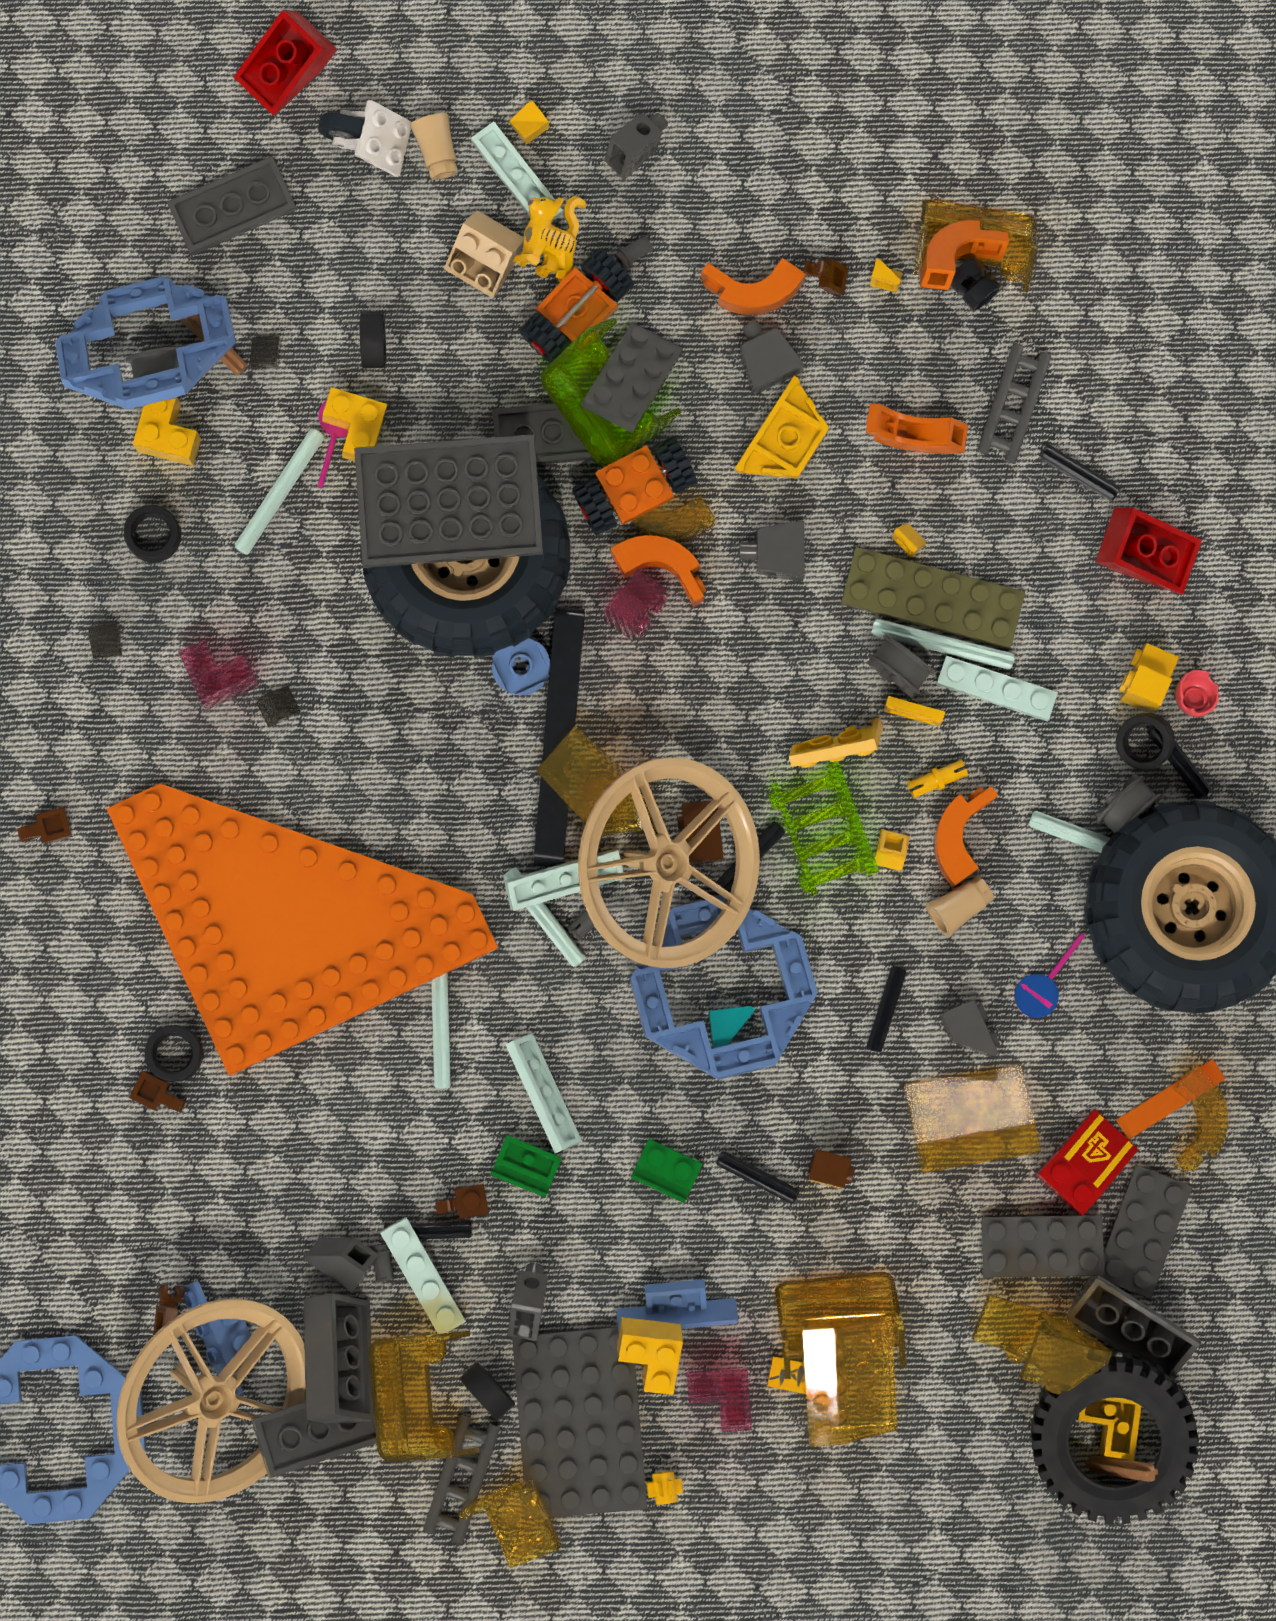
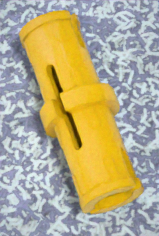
[907,759,968,799]

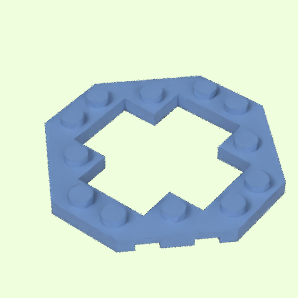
[55,276,236,410]
[630,896,818,1080]
[0,1335,147,1524]

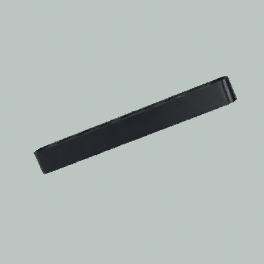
[534,607,585,867]

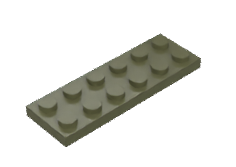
[841,547,1025,650]

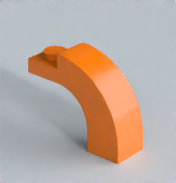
[920,220,1009,290]
[701,258,806,315]
[866,403,968,454]
[610,535,706,607]
[934,786,999,888]

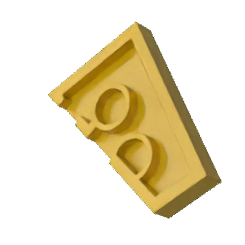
[789,717,883,768]

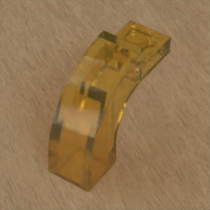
[630,496,717,541]
[1173,1065,1228,1173]

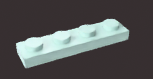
[471,121,563,223]
[936,656,1058,722]
[504,849,625,911]
[506,1033,582,1153]
[380,1217,466,1337]

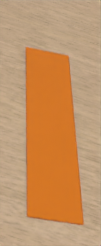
[1116,1059,1226,1140]

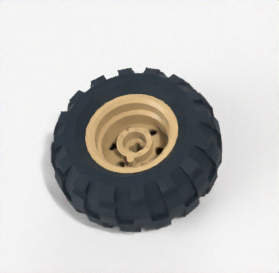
[360,475,571,658]
[1084,800,1276,1014]

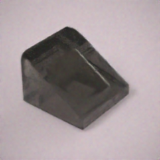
[249,335,282,369]
[88,624,122,659]
[257,686,301,727]

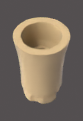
[410,113,458,180]
[926,876,994,938]

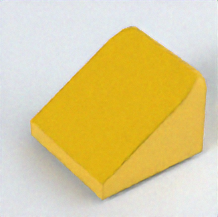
[892,523,926,557]
[873,829,910,871]

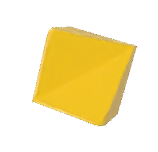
[509,100,549,145]
[869,258,902,293]

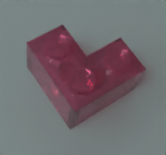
[604,569,668,641]
[178,640,260,710]
[686,1367,752,1433]

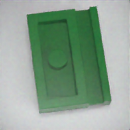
[490,1135,562,1198]
[631,1139,703,1203]

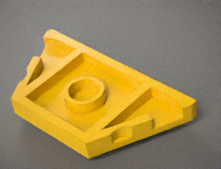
[734,376,829,479]

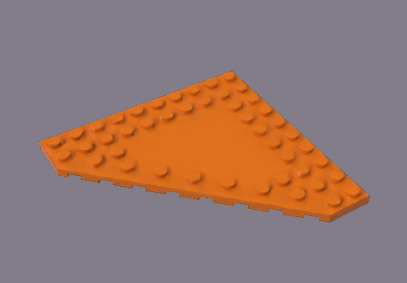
[106,783,499,1076]

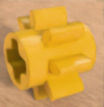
[646,1471,684,1505]

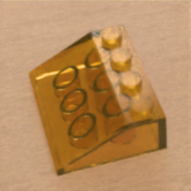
[903,1065,1041,1174]
[801,1313,898,1447]

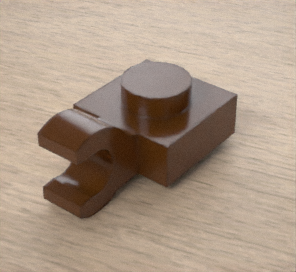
[804,259,849,296]
[17,807,73,844]
[129,1071,186,1113]
[435,1184,489,1219]
[153,1285,184,1336]

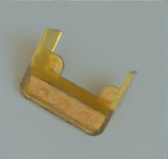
[913,200,1037,292]
[775,1272,906,1379]
[971,1294,1112,1395]
[369,1330,480,1461]

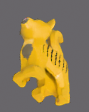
[513,196,586,282]

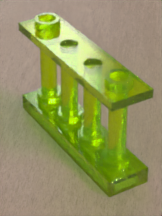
[768,761,879,898]

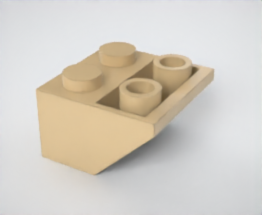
[444,210,524,298]

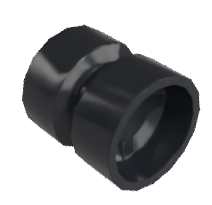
[951,256,1001,312]

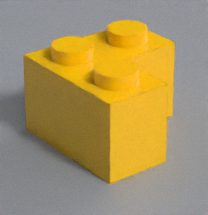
[322,387,387,461]
[133,397,201,467]
[1118,643,1179,713]
[617,1317,683,1395]
[1075,1398,1142,1461]

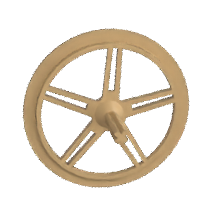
[578,758,760,968]
[116,1299,306,1503]

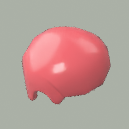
[1174,669,1219,718]

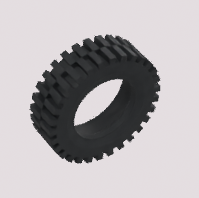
[1031,1350,1199,1525]

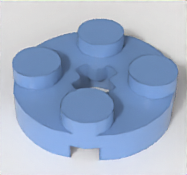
[491,638,550,695]

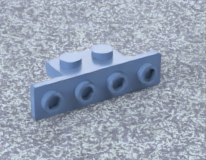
[617,1279,738,1333]
[183,1281,251,1395]

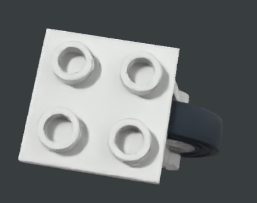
[318,100,412,177]

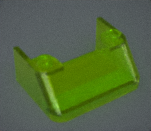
[541,318,682,467]

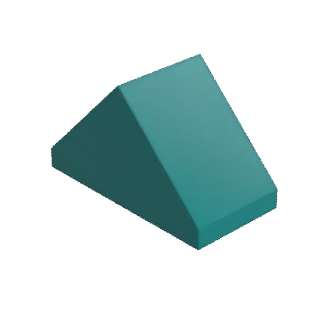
[708,1006,755,1048]

